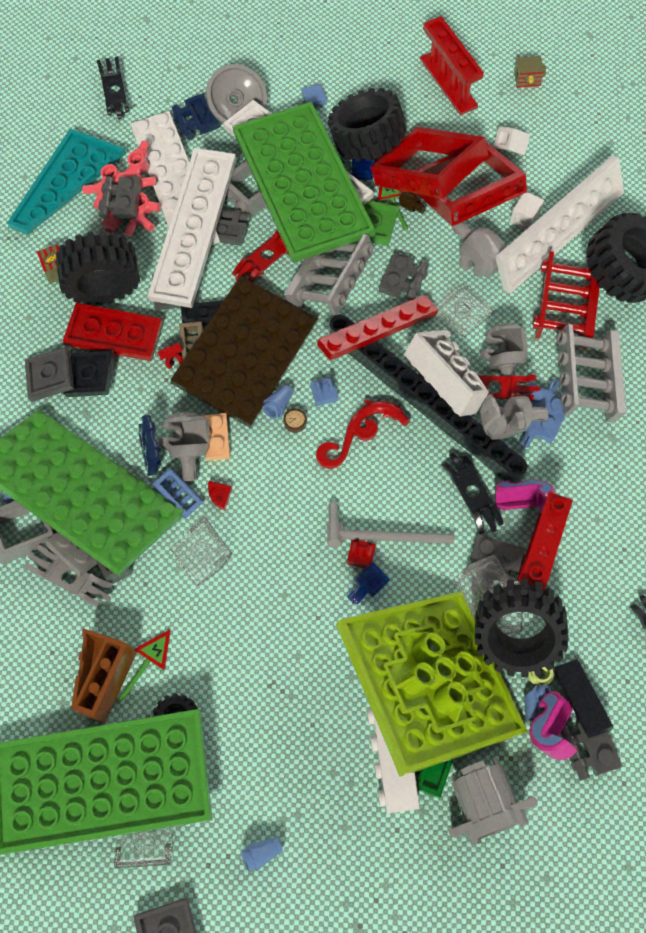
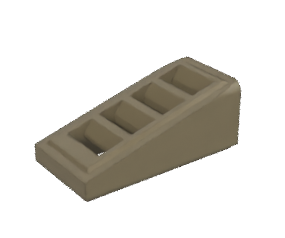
[179,321,203,360]

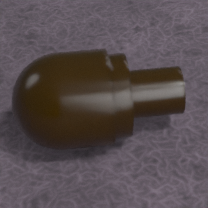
[399,191,426,214]

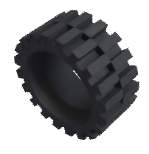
[327,88,407,162]
[56,231,140,305]
[474,579,569,678]

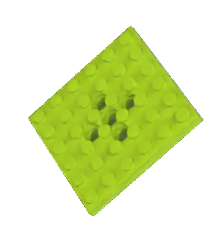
[336,591,528,777]

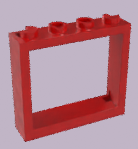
[371,127,488,199]
[415,142,527,227]

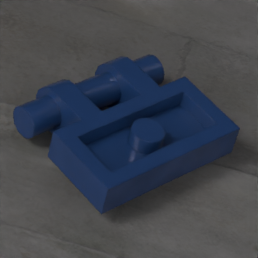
[172,93,219,140]
[138,415,161,476]

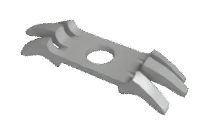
[24,545,112,607]

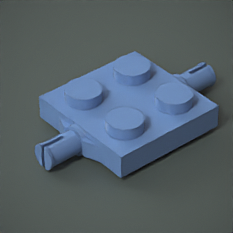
[520,379,566,448]

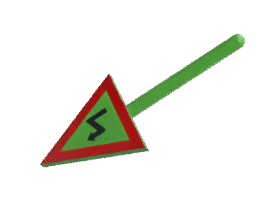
[377,186,408,231]
[119,629,171,701]

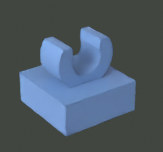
[310,377,338,406]

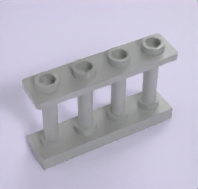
[284,234,374,315]
[557,323,626,423]

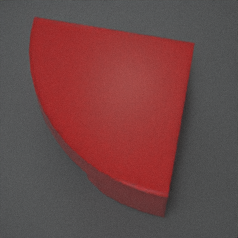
[208,481,232,511]

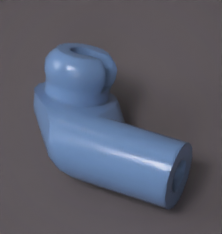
[524,684,551,721]

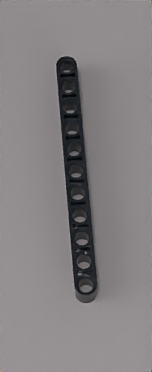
[329,314,528,483]

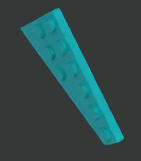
[7,129,126,235]

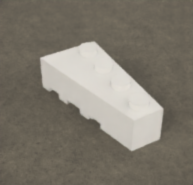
[404,330,489,416]
[367,705,420,813]

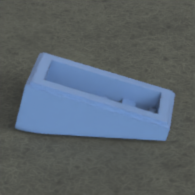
[152,468,203,519]

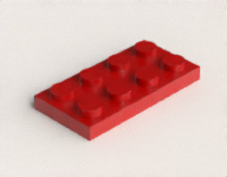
[62,303,163,361]

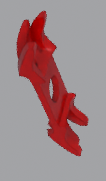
[232,230,288,282]
[477,374,540,400]

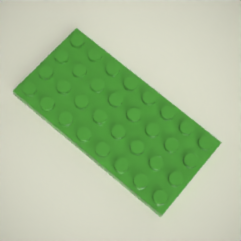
[232,102,375,263]
[0,409,184,576]
[0,709,213,855]

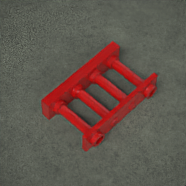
[420,16,484,115]
[533,251,600,339]
[516,492,573,591]

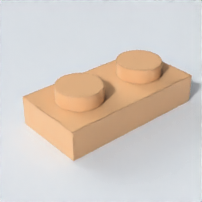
[203,413,230,461]

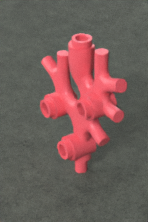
[82,141,161,238]

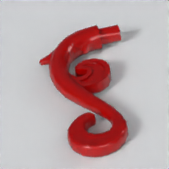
[316,399,410,469]

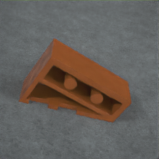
[71,628,137,725]

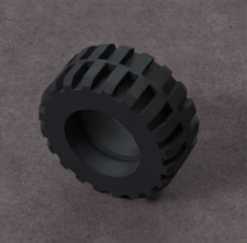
[586,213,646,303]

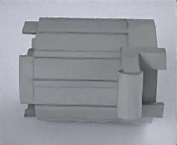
[449,758,538,845]

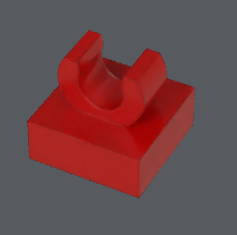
[156,343,183,369]
[347,540,376,570]

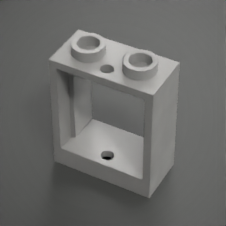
[225,161,266,217]
[0,501,57,565]

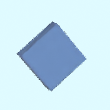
[301,84,327,107]

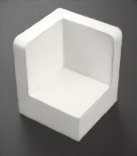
[493,127,531,155]
[510,192,544,230]

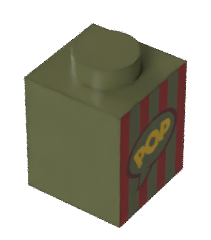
[514,56,546,88]
[36,244,59,284]

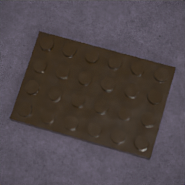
[170,276,318,428]

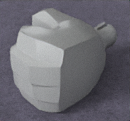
[452,221,507,277]
[480,323,528,376]
[480,394,548,440]
[158,412,210,481]

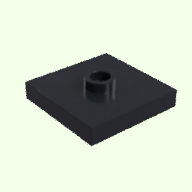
[63,351,116,397]

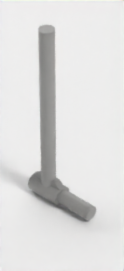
[327,502,454,548]

